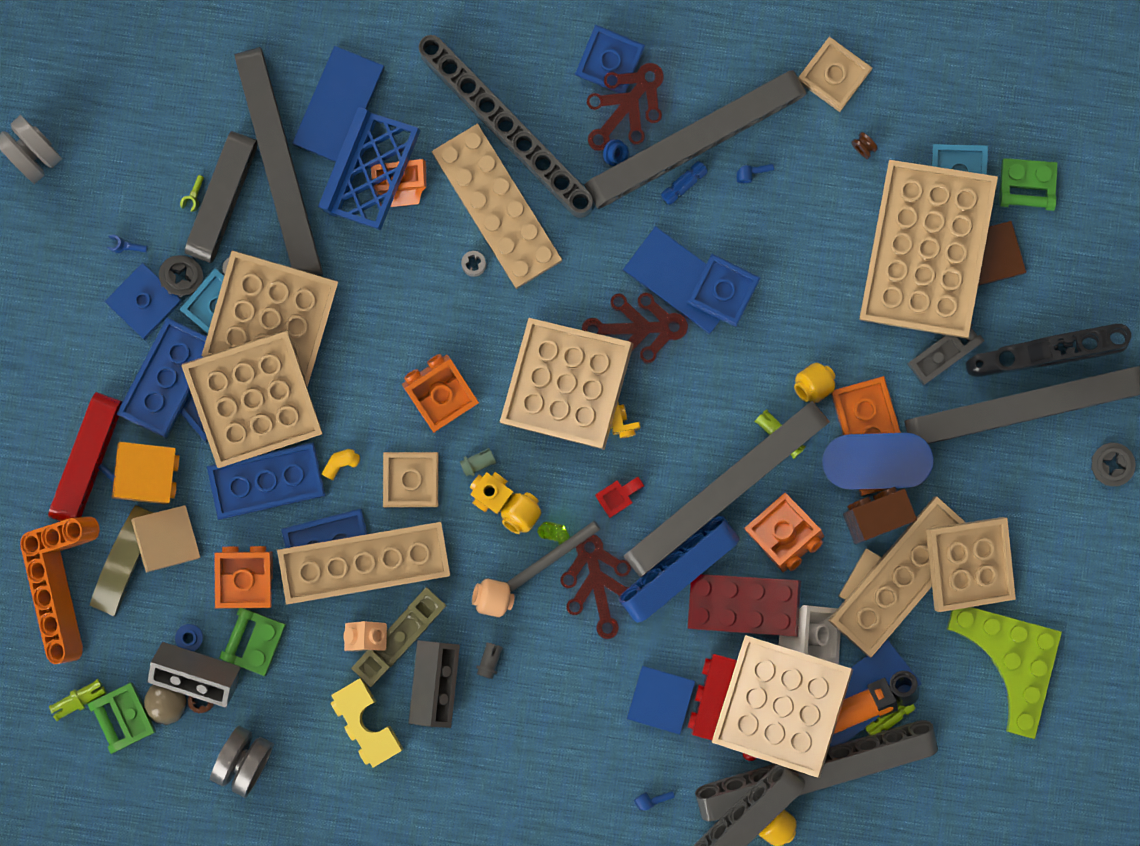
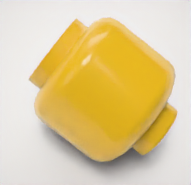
[794,363,835,403]
[501,492,541,534]
[758,809,796,846]

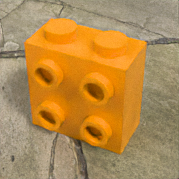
[112,442,179,504]

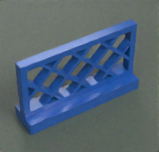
[318,107,421,230]

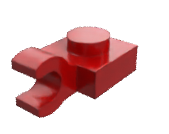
[595,477,644,518]

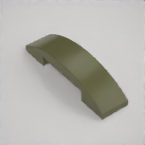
[90,505,153,616]
[351,587,447,687]

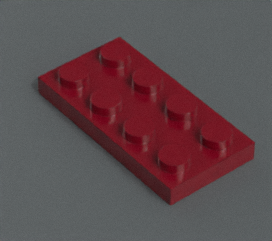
[688,574,801,637]

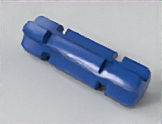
[661,161,708,205]

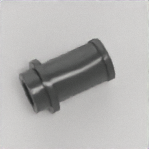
[476,642,503,679]

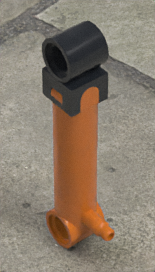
[833,671,919,735]

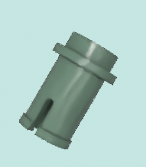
[459,448,496,477]

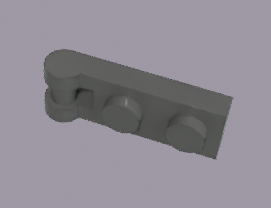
[907,323,985,386]

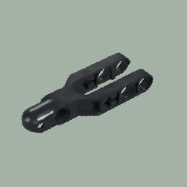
[965,324,1131,377]

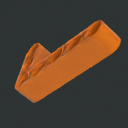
[20,516,100,664]

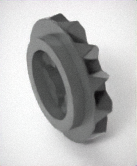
[158,255,203,298]
[1091,443,1136,486]

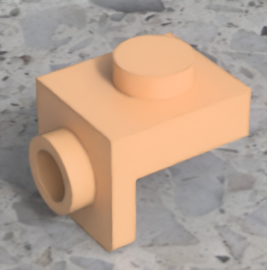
[343,621,387,651]

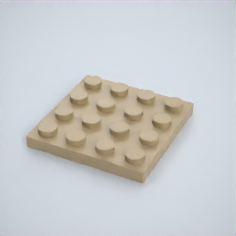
[202,250,338,387]
[500,318,634,450]
[181,330,322,468]
[712,635,853,778]

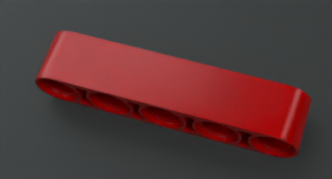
[48,392,122,522]

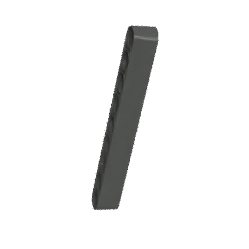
[419,35,593,218]
[234,47,323,276]
[584,70,807,209]
[904,366,1140,444]
[623,401,830,578]
[695,720,938,821]

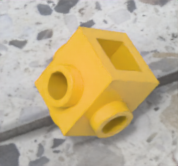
[470,472,514,515]

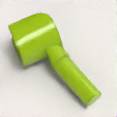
[180,175,204,212]

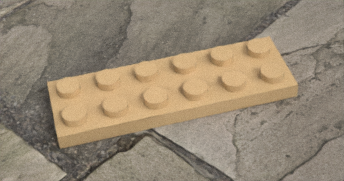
[432,123,562,289]
[828,496,966,658]
[277,522,450,605]

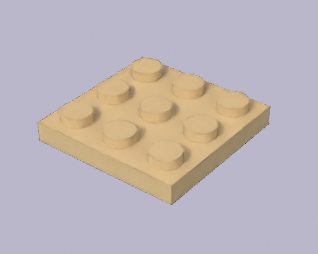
[926,517,1016,612]

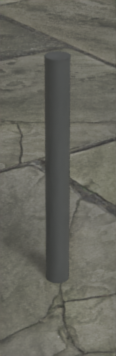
[507,521,601,592]

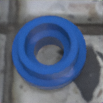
[603,139,629,166]
[175,624,203,651]

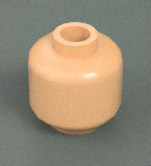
[472,579,514,617]

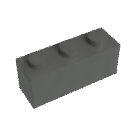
[409,640,460,728]
[148,642,241,708]

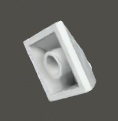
[778,605,841,664]

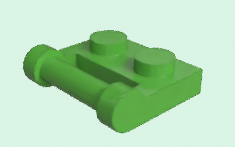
[999,158,1058,211]
[219,608,286,676]
[87,682,156,754]

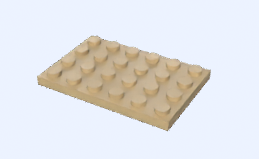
[860,160,998,339]

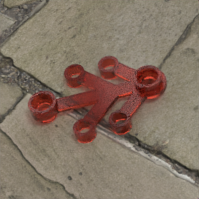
[586,63,664,151]
[582,292,688,364]
[560,534,631,639]

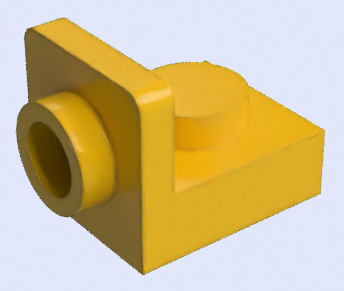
[611,402,641,438]

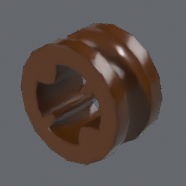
[851,132,878,159]
[188,696,214,713]

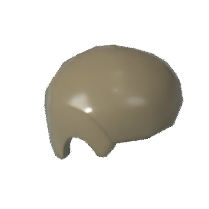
[144,684,187,725]

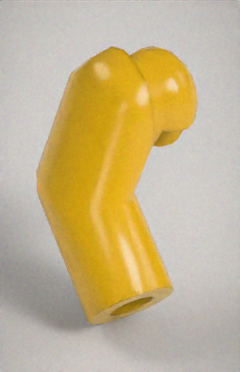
[321,449,360,481]

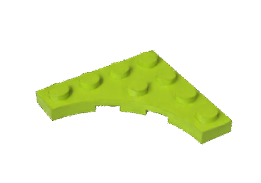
[947,607,1062,739]

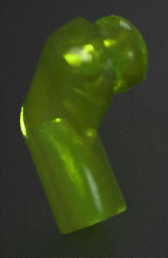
[537,521,570,545]

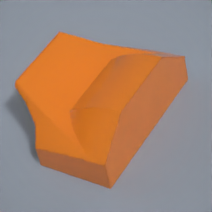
[371,159,426,207]

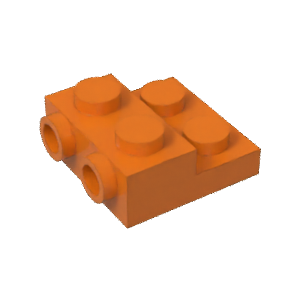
[402,354,479,433]
[744,492,824,573]
[214,546,273,608]

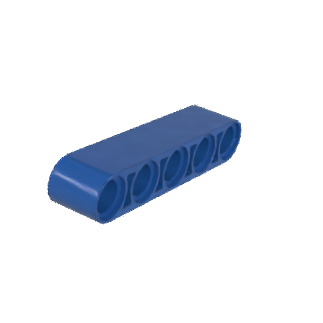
[619,516,739,623]

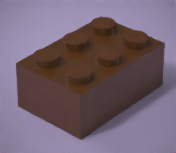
[843,486,917,544]

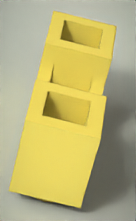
[331,678,404,768]

